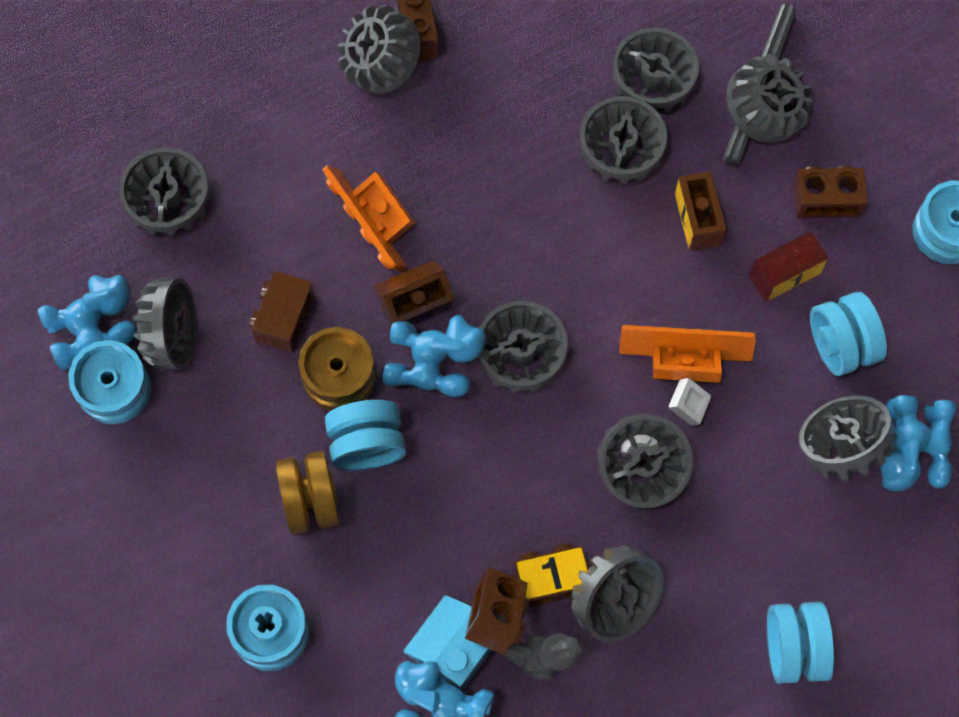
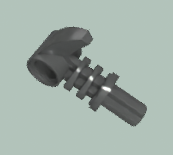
[503,633,582,680]

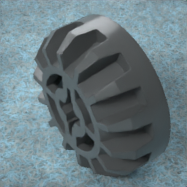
[338,5,420,94]
[611,28,699,113]
[726,54,814,143]
[579,96,667,184]
[119,147,211,237]
[133,278,198,370]
[478,301,568,393]
[799,395,897,481]
[597,413,693,508]
[572,545,664,642]

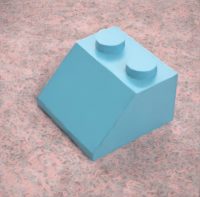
[403,595,492,691]

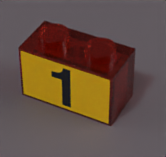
[749,231,829,302]

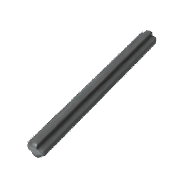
[723,3,796,166]

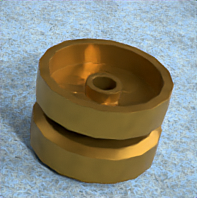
[298,327,376,411]
[275,450,339,535]

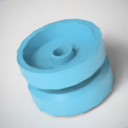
[912,180,959,264]
[810,291,887,376]
[68,340,151,425]
[324,400,406,471]
[227,585,309,671]
[767,602,834,684]

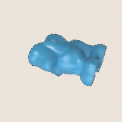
[37,275,137,371]
[383,315,486,397]
[880,395,957,492]
[395,661,495,717]

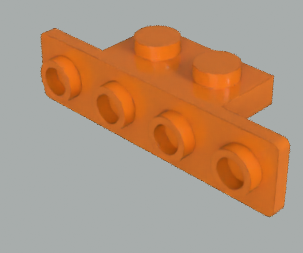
[322,165,415,272]
[619,325,756,383]

